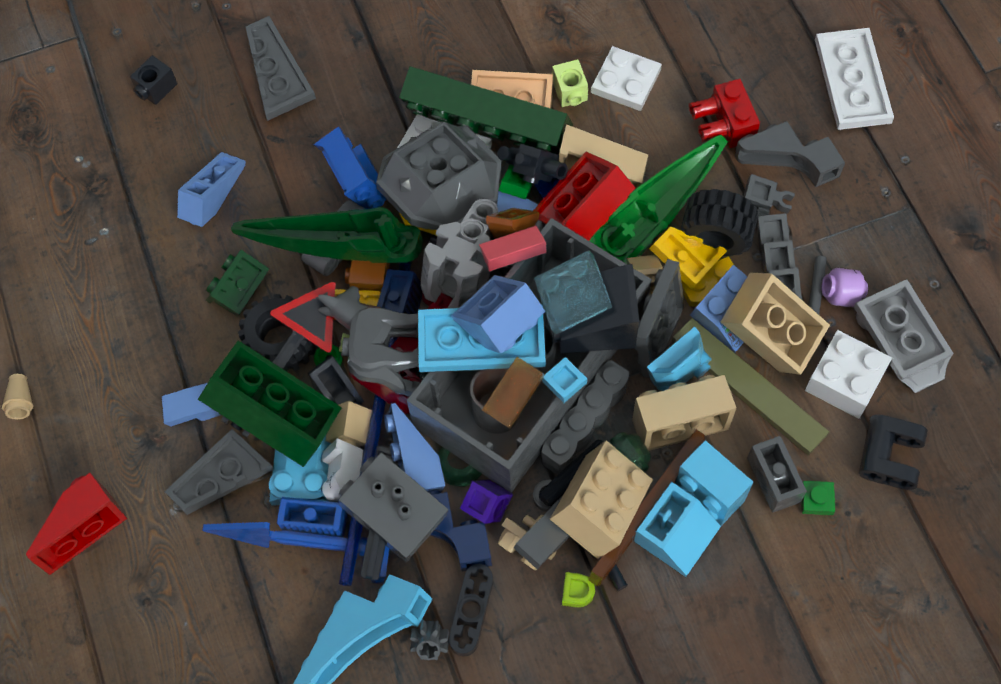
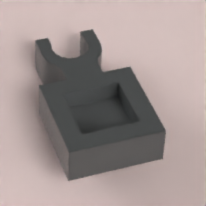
[743,174,795,214]

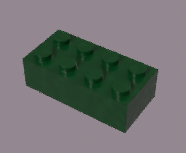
[197,340,342,467]

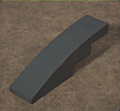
[757,213,802,300]
[514,496,570,570]

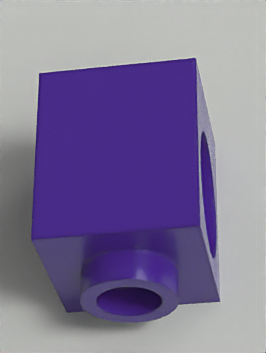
[460,480,513,524]

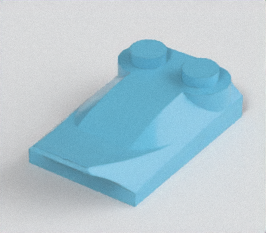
[647,327,712,391]
[269,436,331,505]

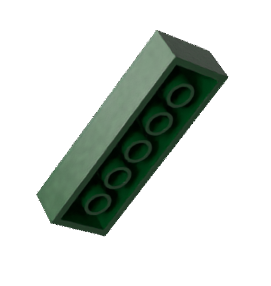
[399,66,573,154]

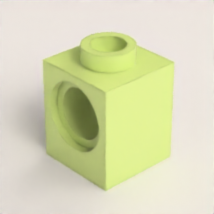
[552,59,588,107]

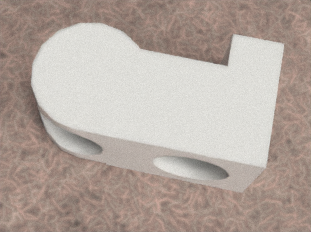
[322,438,363,502]

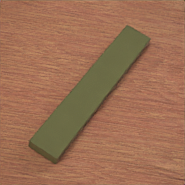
[672,318,829,456]

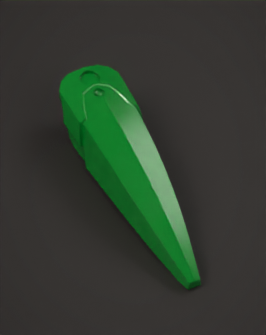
[590,135,728,264]

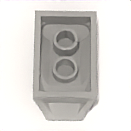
[854,279,954,393]

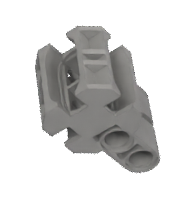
[420,199,498,309]

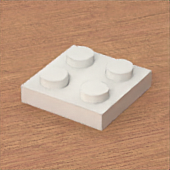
[591,46,662,111]

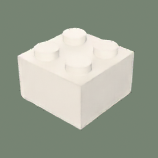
[805,330,892,419]

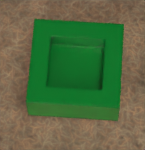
[801,481,835,515]

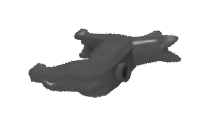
[318,286,420,397]

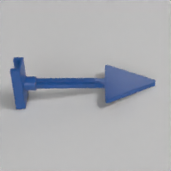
[202,522,389,584]

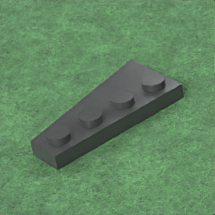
[245,16,316,121]

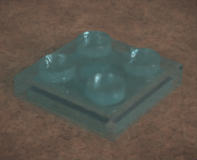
[534,250,612,334]

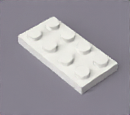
[815,28,894,130]

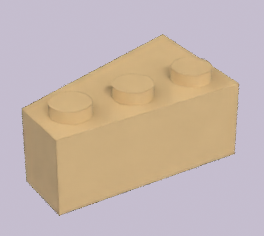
[559,124,648,191]

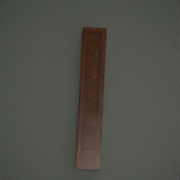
[589,429,705,587]

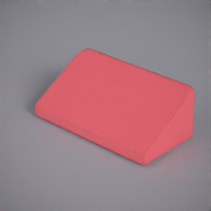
[479,226,546,272]

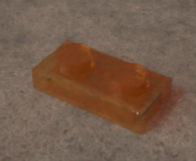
[482,357,545,429]

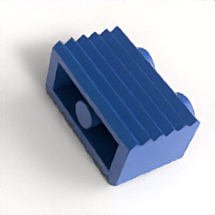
[277,497,348,538]

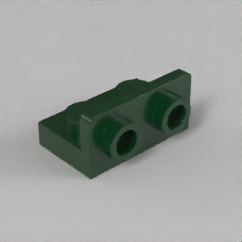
[205,250,269,316]

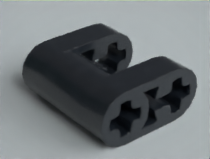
[859,415,928,490]

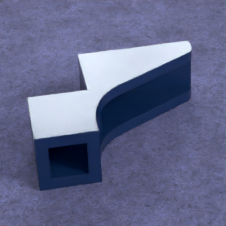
[429,490,492,572]

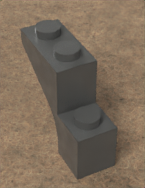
[735,121,845,187]

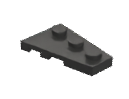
[164,429,274,515]

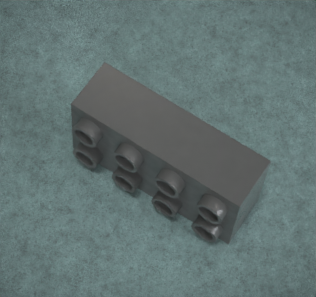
[407,218,652,493]

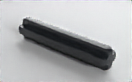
[539,439,603,506]

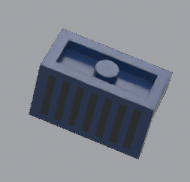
[377,269,422,314]

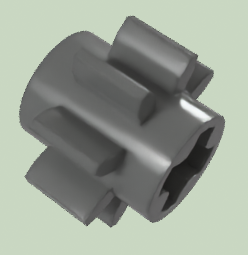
[410,620,449,660]

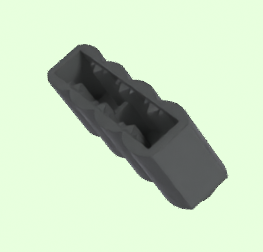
[542,360,629,475]

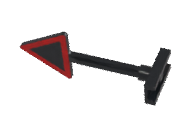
[221,282,336,438]

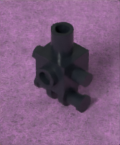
[497,144,568,185]

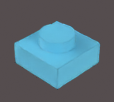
[542,357,587,403]

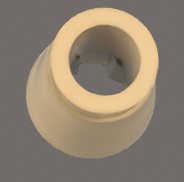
[2,374,33,420]

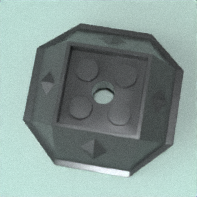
[376,122,502,230]

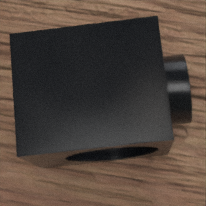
[130,55,178,105]

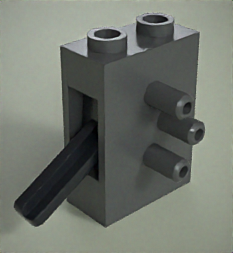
[339,453,449,580]

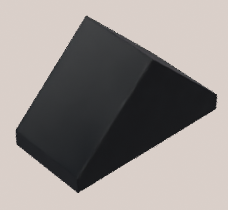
[308,355,364,405]

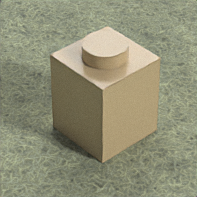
[326,401,373,447]

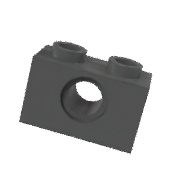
[747,436,807,513]

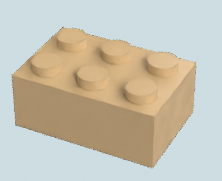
[720,273,830,375]
[632,375,736,452]
[550,441,653,559]

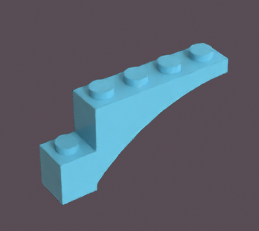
[293,574,432,684]

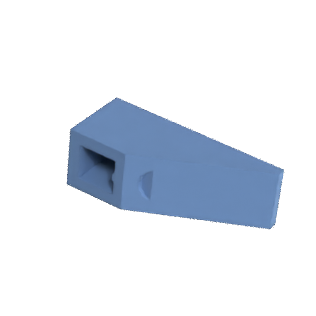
[384,403,445,492]

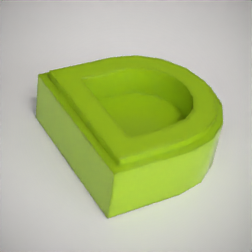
[562,572,595,607]

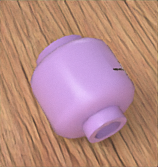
[821,268,868,307]

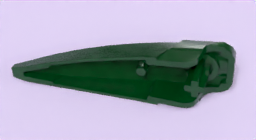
[231,207,423,263]

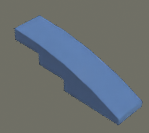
[162,383,221,427]

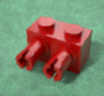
[689,79,760,148]

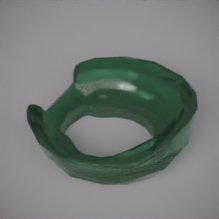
[437,447,482,486]

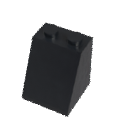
[550,264,639,353]

